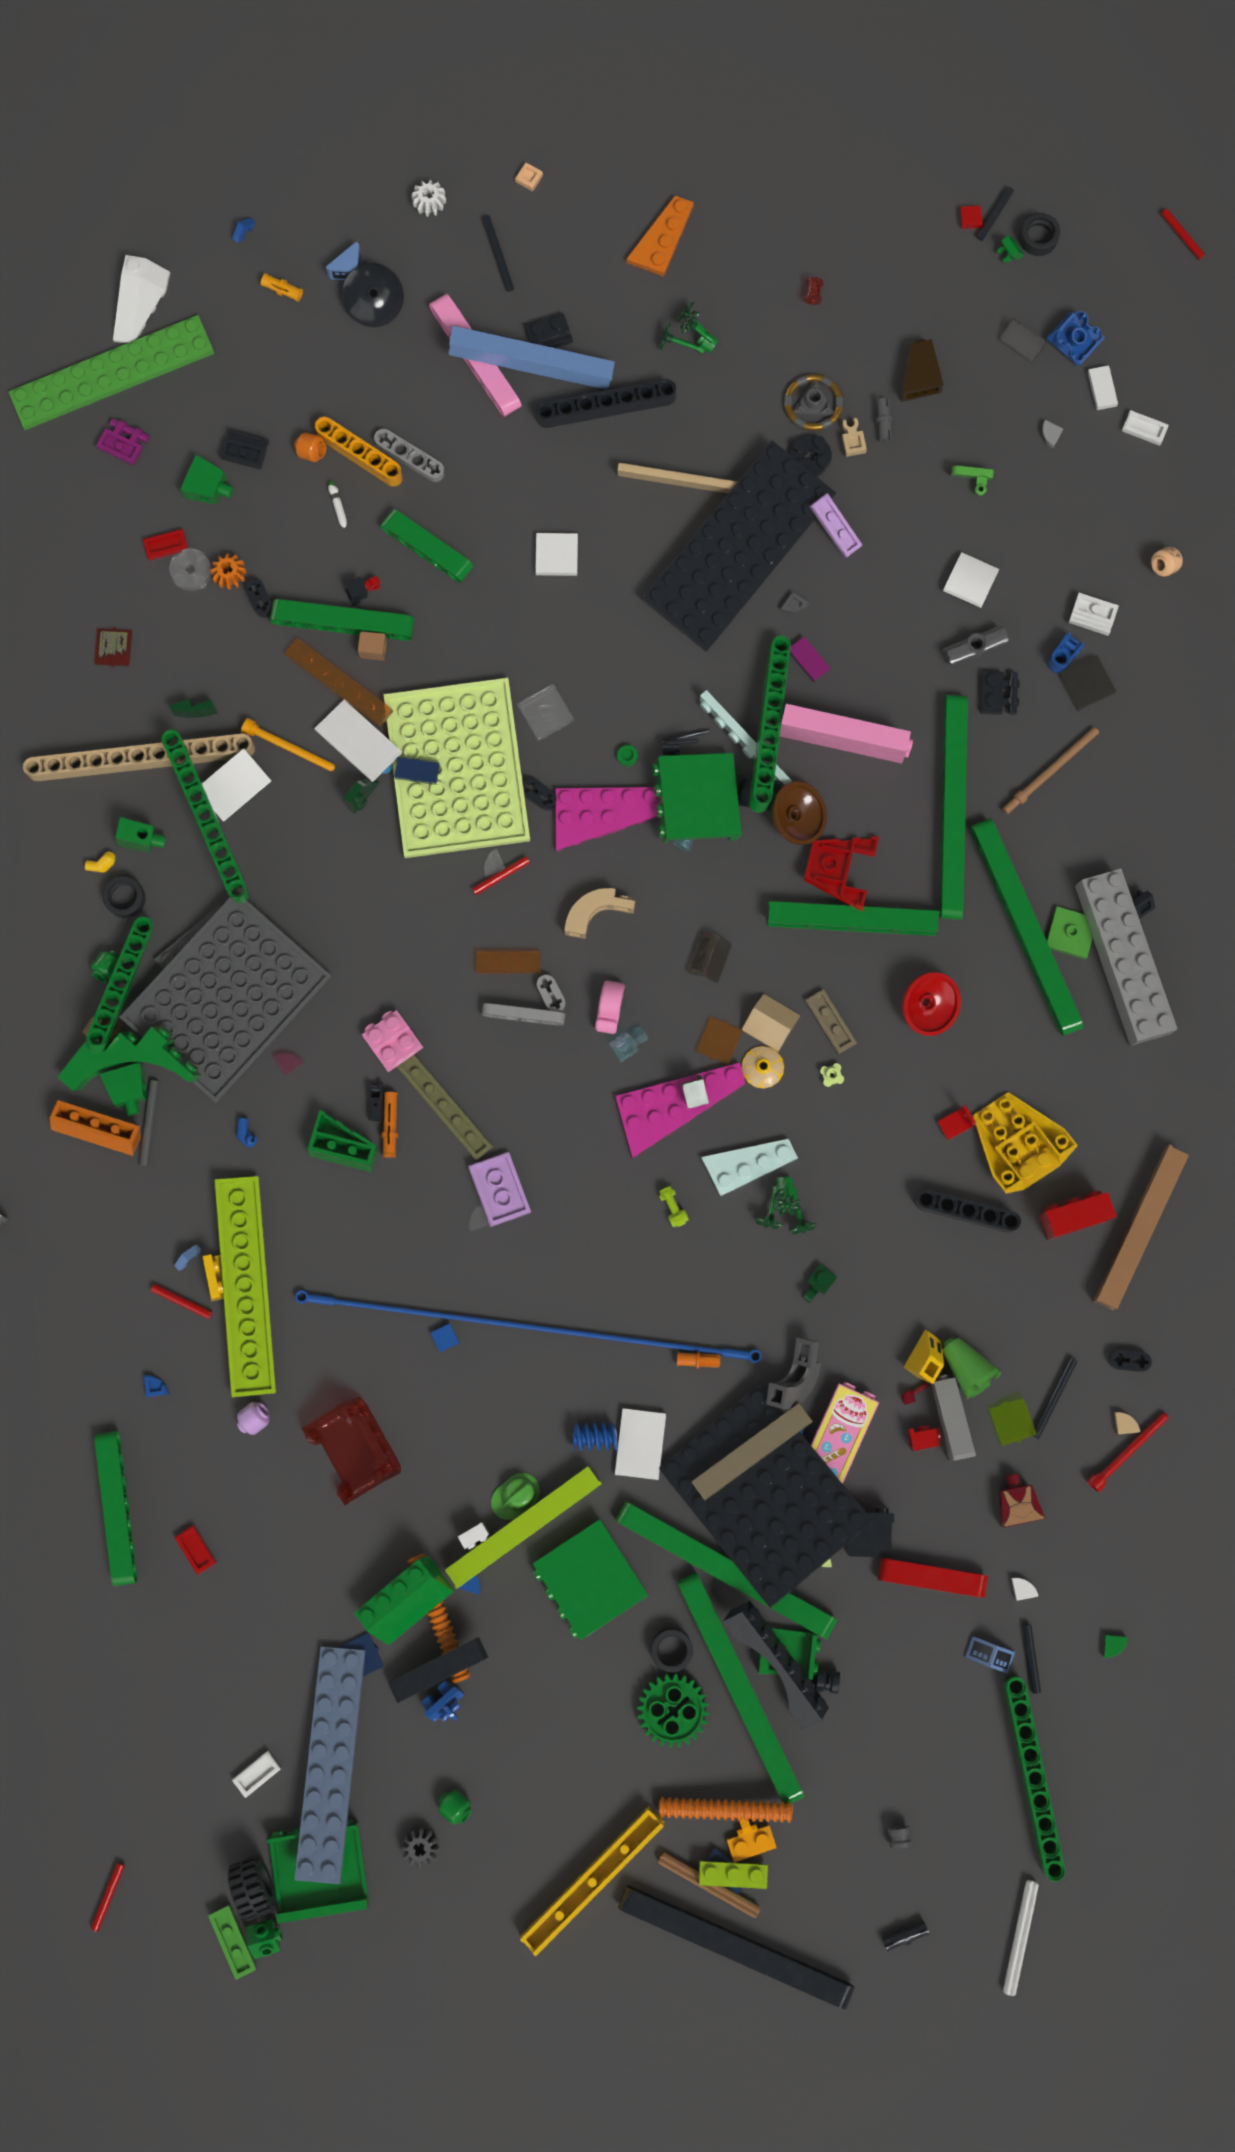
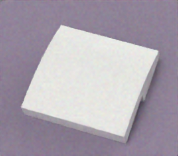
[943,552,999,608]

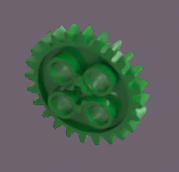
[637,1673,710,1748]

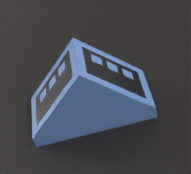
[326,241,361,280]
[965,1636,1015,1674]

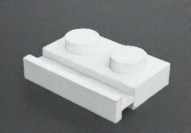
[1068,593,1119,636]

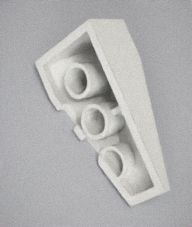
[113,255,170,344]

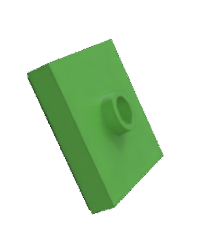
[1047,907,1093,960]

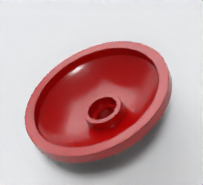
[902,972,961,1036]

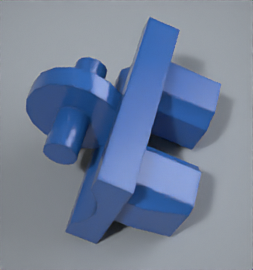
[421,1681,464,1722]

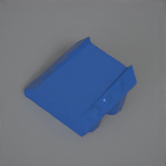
[1046,310,1105,366]

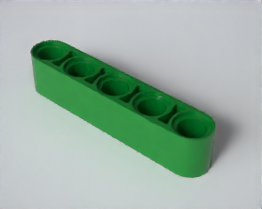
[380,509,474,583]

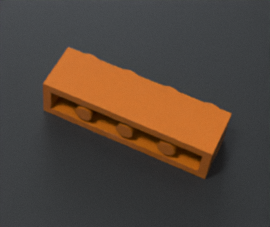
[49,1100,141,1156]

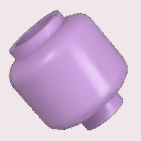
[237,1402,270,1435]

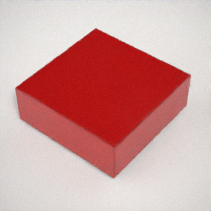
[960,206,983,229]

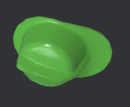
[491,1473,540,1520]

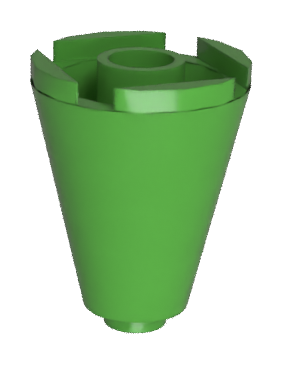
[943,1337,1001,1399]

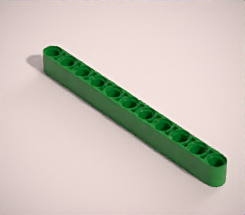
[940,695,968,920]
[970,818,1083,1036]
[615,1501,838,1640]
[677,1572,805,1804]

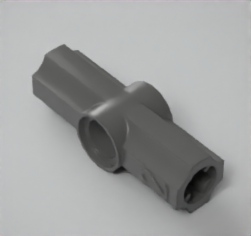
[943,625,1009,666]

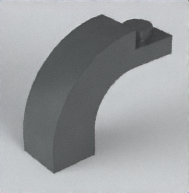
[766,1337,821,1409]

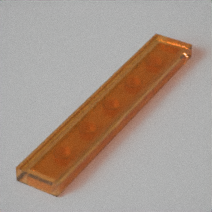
[285,638,393,727]

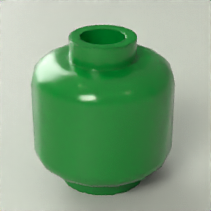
[91,951,120,983]
[438,1790,472,1825]

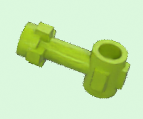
[659,1186,689,1228]

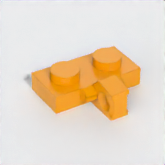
[727,1819,777,1863]

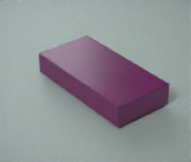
[790,636,830,682]

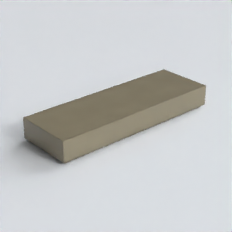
[805,989,857,1055]

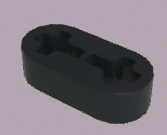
[245,578,272,618]
[522,778,557,811]
[1108,1350,1152,1372]

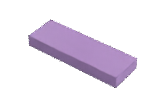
[809,493,862,558]

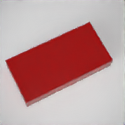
[143,529,189,561]
[174,1525,217,1575]

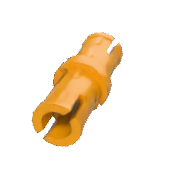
[261,273,303,302]

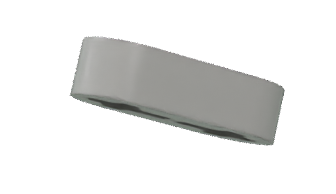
[537,975,566,1012]

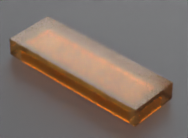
[476,951,541,974]

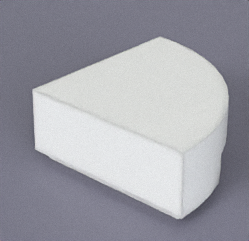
[1011,1578,1038,1601]

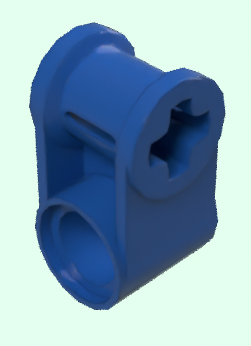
[1048,632,1086,673]

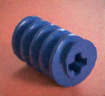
[573,1422,617,1451]

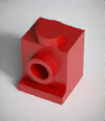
[907,1425,942,1451]

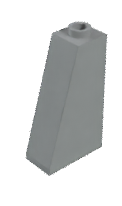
[931,1374,976,1461]

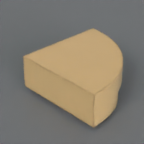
[1114,1412,1140,1435]

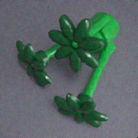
[660,302,718,354]
[756,1177,817,1235]

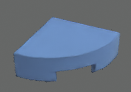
[174,1244,201,1271]

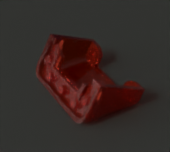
[302,1397,401,1506]

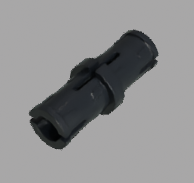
[882,1921,930,1952]

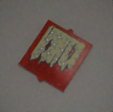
[94,627,132,668]

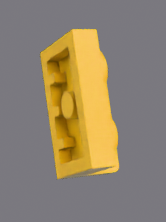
[203,1255,223,1302]

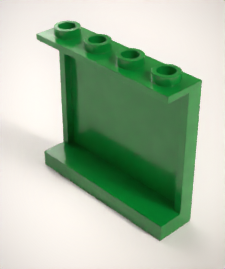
[652,753,742,844]
[532,1519,649,1640]
[267,1819,370,1924]

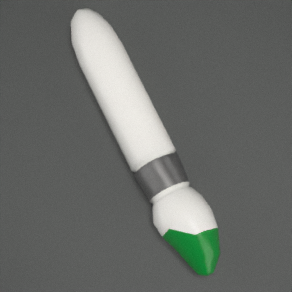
[328,480,347,528]

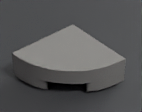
[1042,420,1063,449]

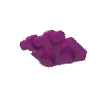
[96,418,150,466]

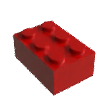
[1039,1190,1117,1240]

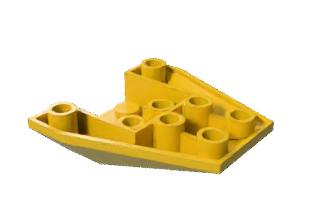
[973,1092,1077,1194]

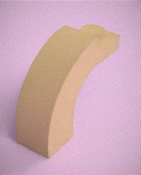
[564,888,635,939]

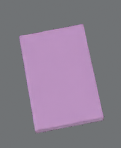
[468,1152,531,1227]

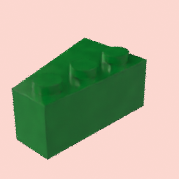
[307,1110,378,1173]

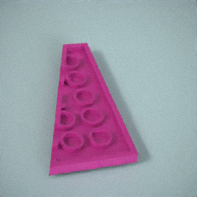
[556,787,659,852]
[616,1063,746,1159]

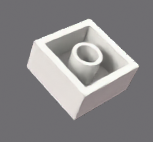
[458,1522,490,1549]

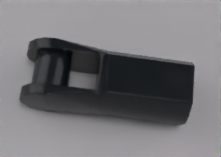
[369,1082,384,1121]

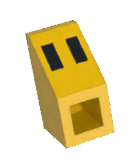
[903,1330,944,1384]

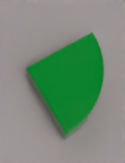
[1103,1635,1128,1658]

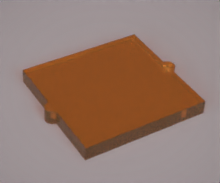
[696,1017,743,1065]

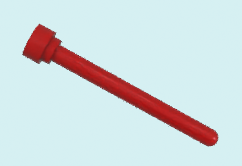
[1086,1413,1168,1493]

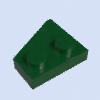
[344,779,380,814]

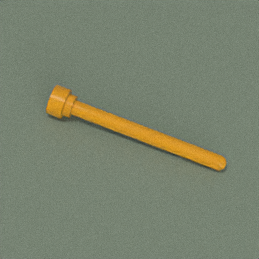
[241,718,335,771]

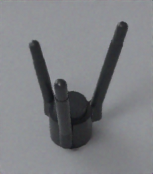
[662,729,710,756]

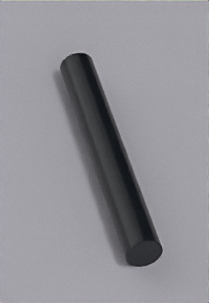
[976,187,1014,241]
[1022,1624,1041,1694]

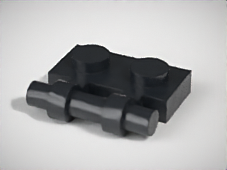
[980,671,1020,715]

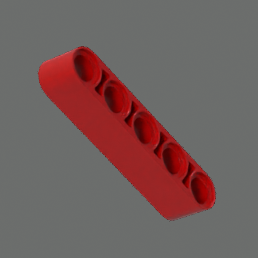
[877,1558,988,1598]

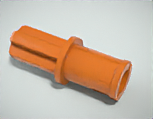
[677,1351,721,1369]

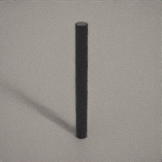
[482,215,514,292]
[1031,1357,1078,1439]

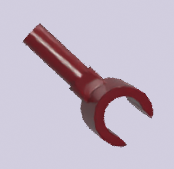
[901,1382,929,1405]

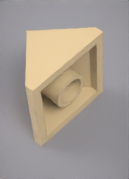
[742,994,800,1052]

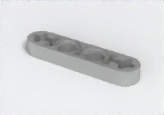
[374,429,445,482]
[482,1003,566,1026]

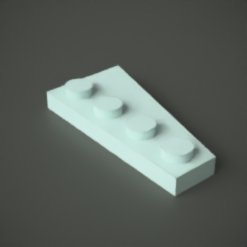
[701,1139,798,1197]

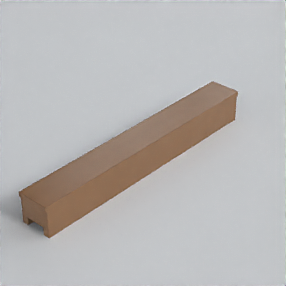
[1093,1145,1189,1310]

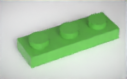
[208,1904,258,1980]

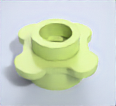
[820,1063,844,1087]

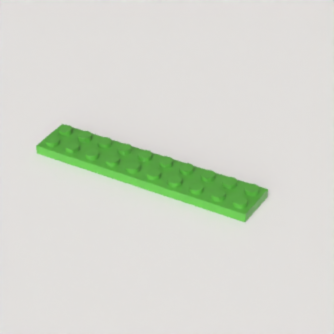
[8,315,215,430]

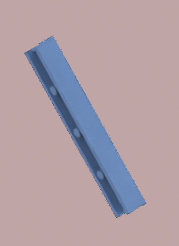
[449,326,615,390]

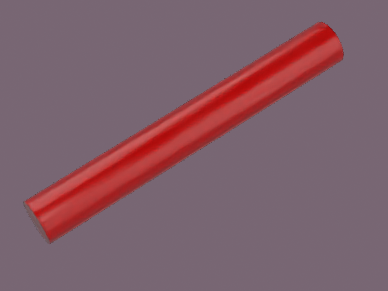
[1161,209,1206,260]
[471,856,530,895]
[151,1284,213,1320]
[90,1862,125,1932]

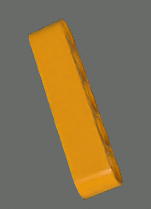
[315,417,403,487]

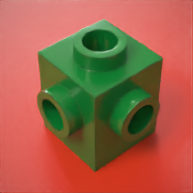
[246,1919,283,1959]

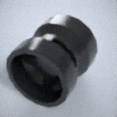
[815,1669,840,1694]

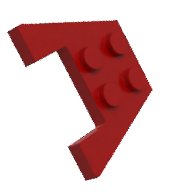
[804,836,879,911]

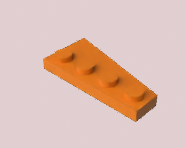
[626,196,694,277]

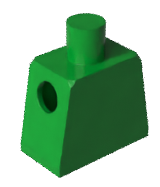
[180,455,234,504]
[115,817,166,852]
[100,1062,147,1117]

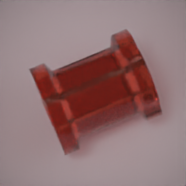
[803,277,824,305]

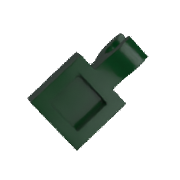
[803,1264,837,1303]

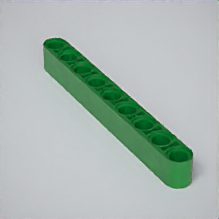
[749,636,791,813]
[162,730,250,904]
[1003,1675,1065,1882]

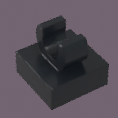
[1131,890,1155,919]

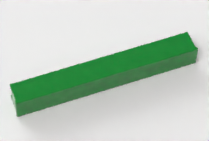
[768,901,940,936]

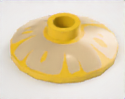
[742,1046,784,1089]

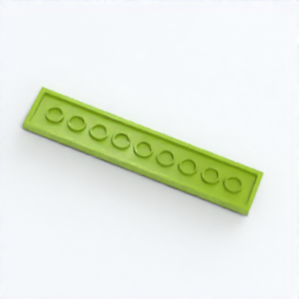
[214,1176,276,1398]

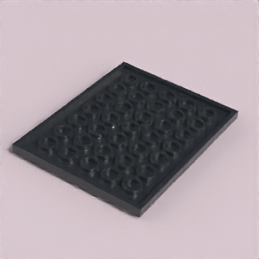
[659,1383,874,1608]

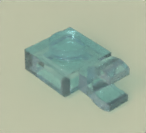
[609,1026,648,1062]

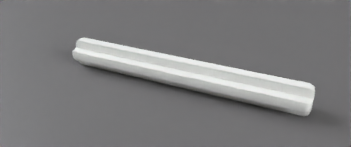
[1003,1880,1039,1996]

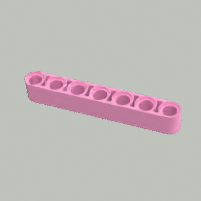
[429,293,522,417]

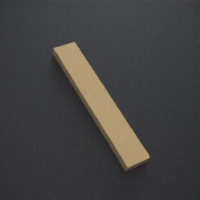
[618,463,737,494]

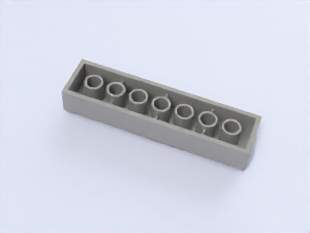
[1075,869,1177,1046]

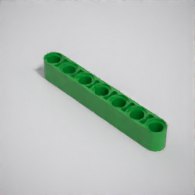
[270,599,415,641]
[86,917,153,1054]
[95,1430,137,1587]

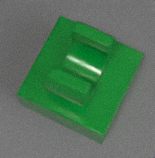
[997,236,1025,263]

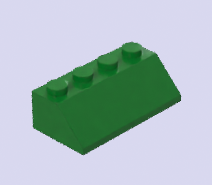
[354,1555,455,1645]

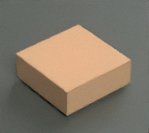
[515,162,543,191]

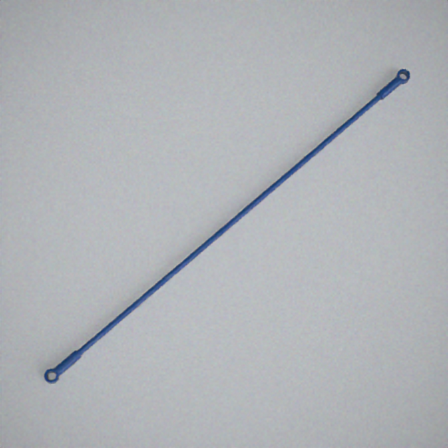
[295,1290,762,1363]

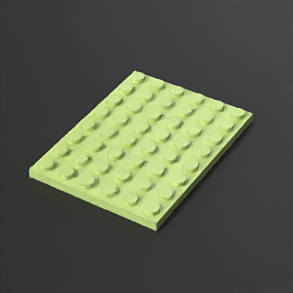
[384,678,530,858]

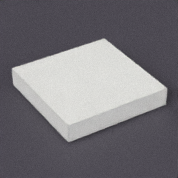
[536,533,578,576]

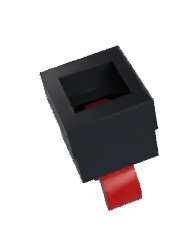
[344,576,381,606]

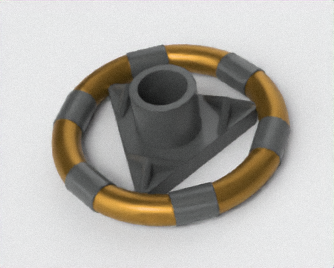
[784,374,844,431]

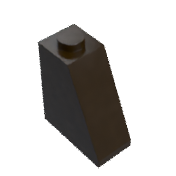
[900,339,944,402]

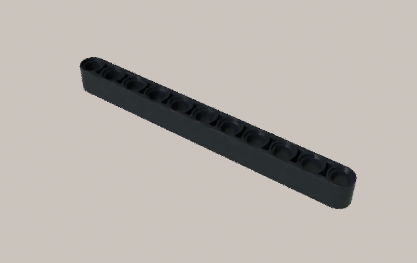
[618,1886,855,2010]

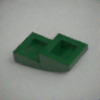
[169,699,218,718]

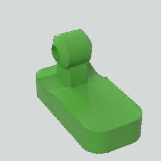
[951,466,994,496]

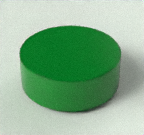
[617,745,638,767]

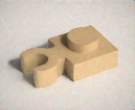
[842,418,867,457]

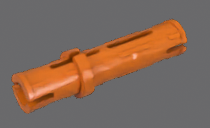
[381,1092,398,1158]

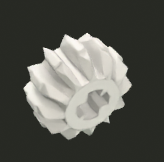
[412,179,446,217]

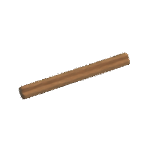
[658,1852,760,1918]

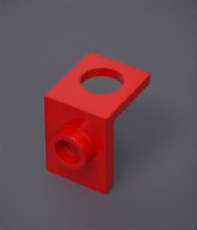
[937,1105,976,1140]

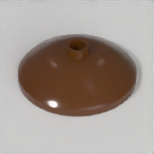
[772,781,827,845]

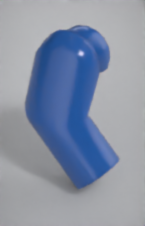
[236,1118,258,1148]

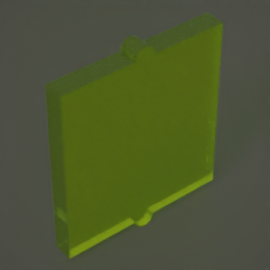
[989,1398,1037,1446]

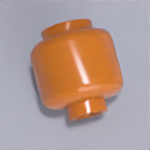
[294,432,326,462]

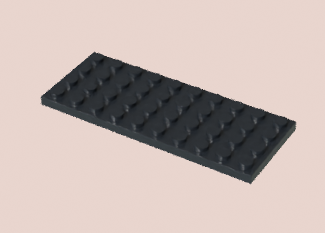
[642,440,836,652]

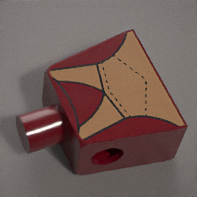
[998,1473,1045,1527]

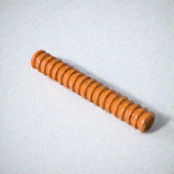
[407,1553,471,1683]
[659,1797,793,1823]

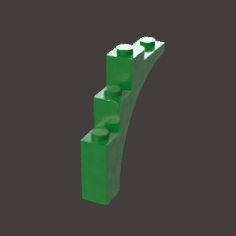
[58,1026,201,1091]

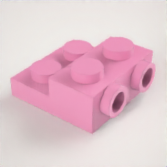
[362,1010,423,1072]

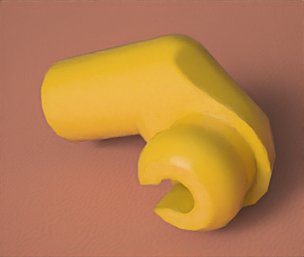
[85,852,115,873]

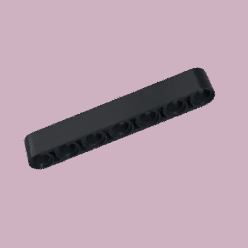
[536,379,676,428]

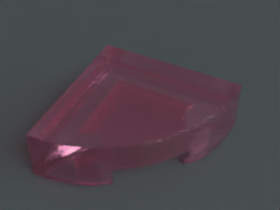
[273,1053,304,1075]

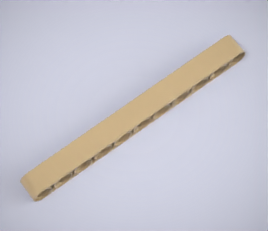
[23,734,255,781]

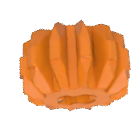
[210,553,247,590]

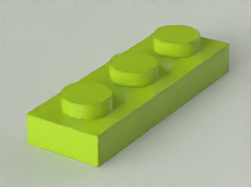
[698,1861,768,1889]

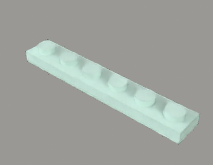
[700,690,792,787]

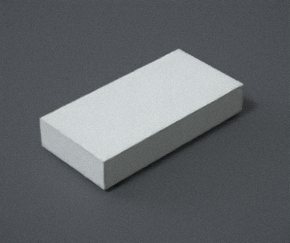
[1088,365,1118,410]
[1122,410,1169,446]
[232,1750,282,1798]

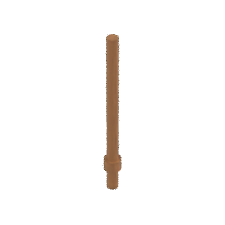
[1002,727,1099,815]

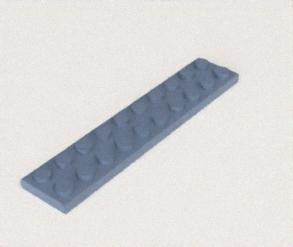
[294,1647,366,1884]

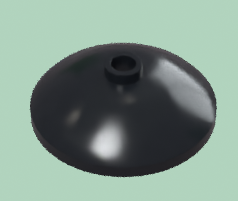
[342,263,404,327]

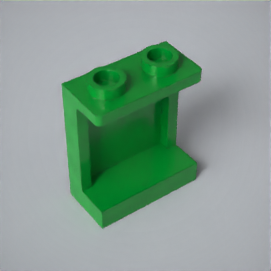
[758,1628,821,1680]

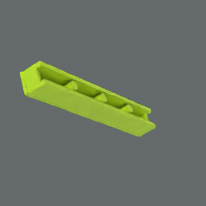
[445,1467,602,1589]

